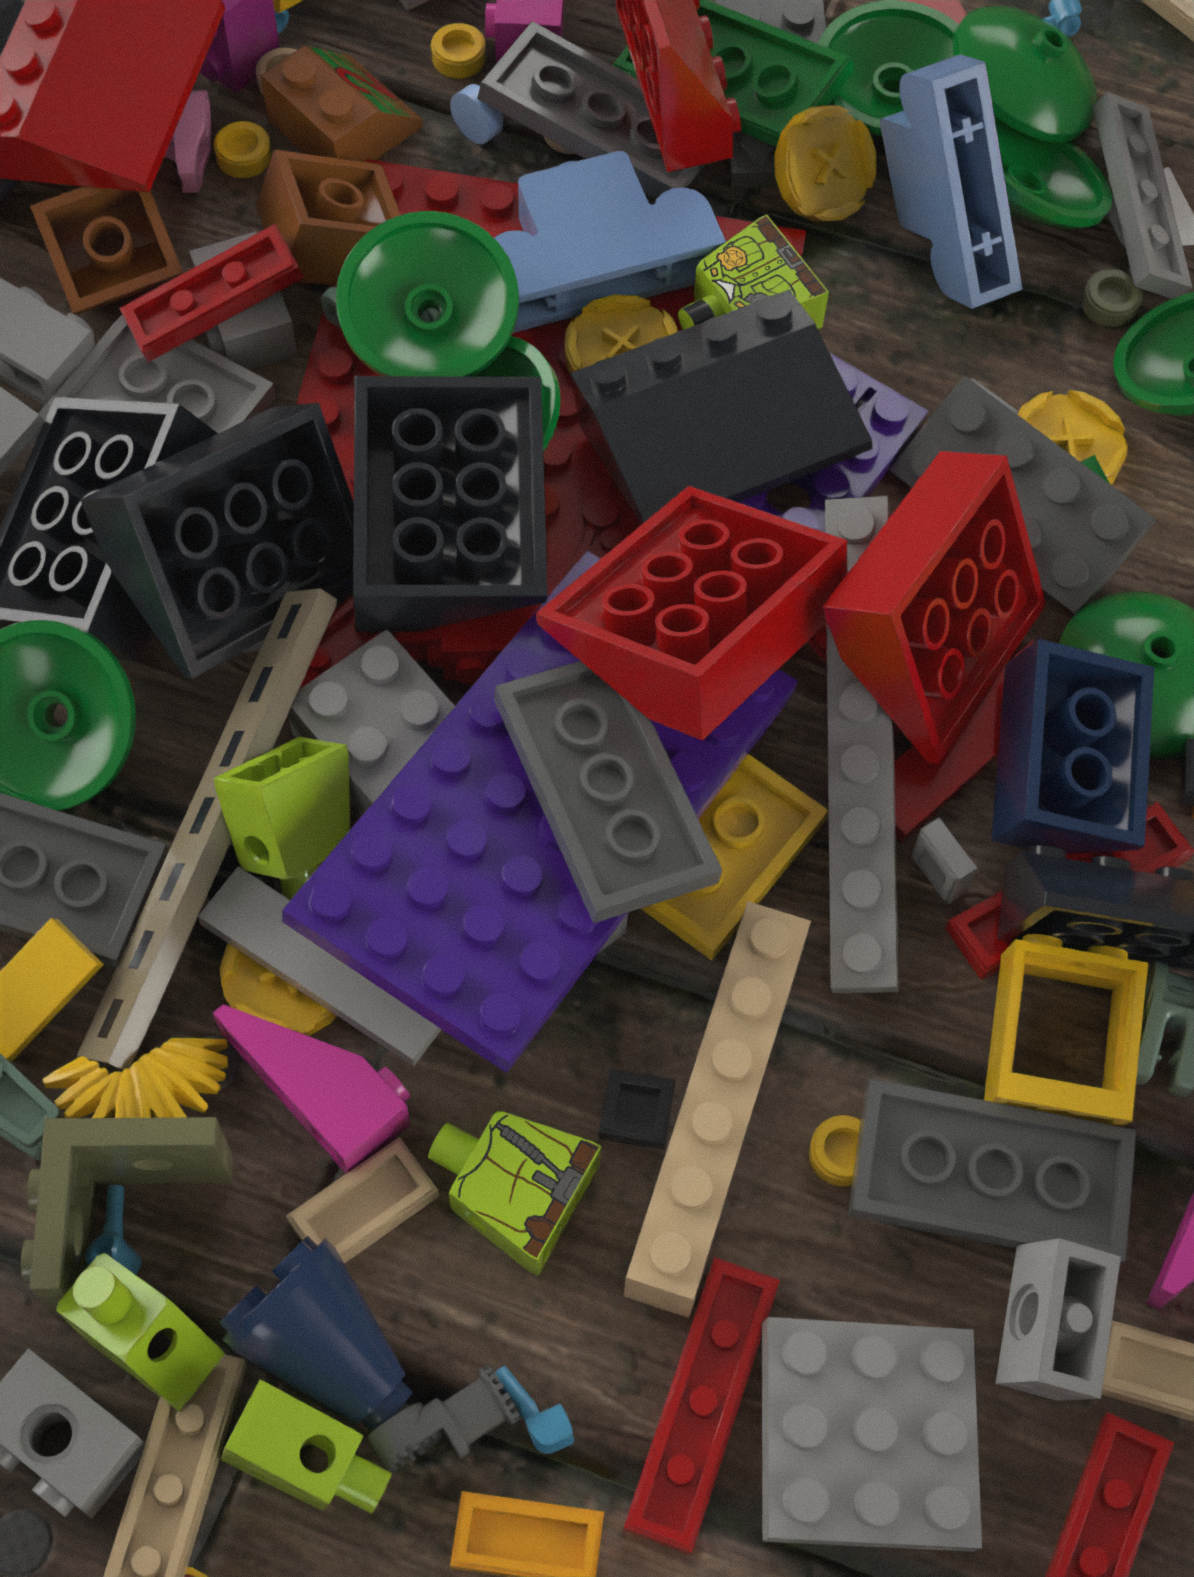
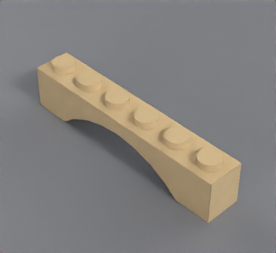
[623,901,811,1318]

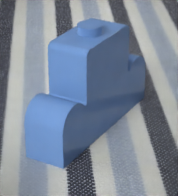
[880,55,1023,309]
[495,151,726,333]

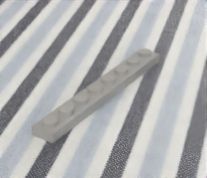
[825,496,899,993]

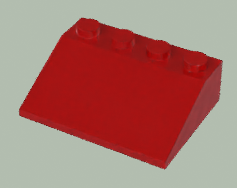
[0,0,226,192]
[615,0,741,172]
[823,451,1047,764]
[536,486,848,741]

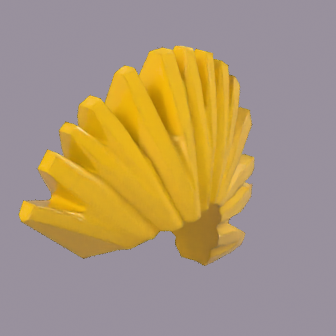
[43,1038,228,1118]

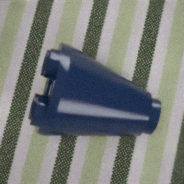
[219,1235,413,1433]

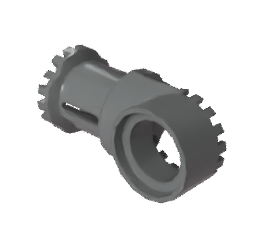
[367,1364,521,1472]

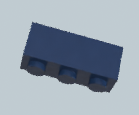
[991,639,1154,853]

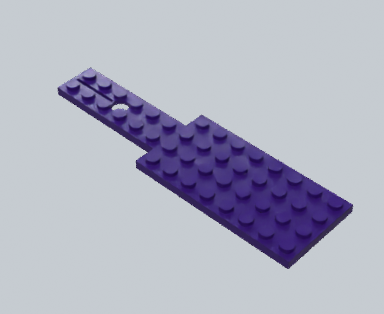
[282,353,929,1073]

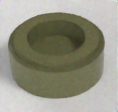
[1082,269,1143,328]

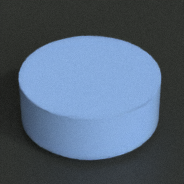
[450,84,503,145]

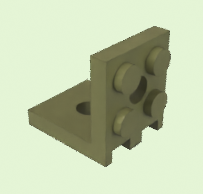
[21,1117,233,1320]

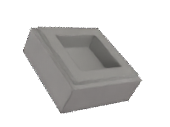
[912,818,978,904]

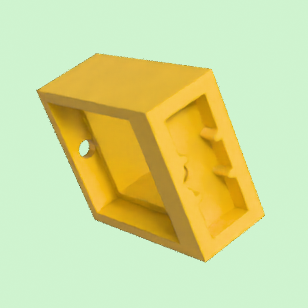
[984,934,1148,1127]

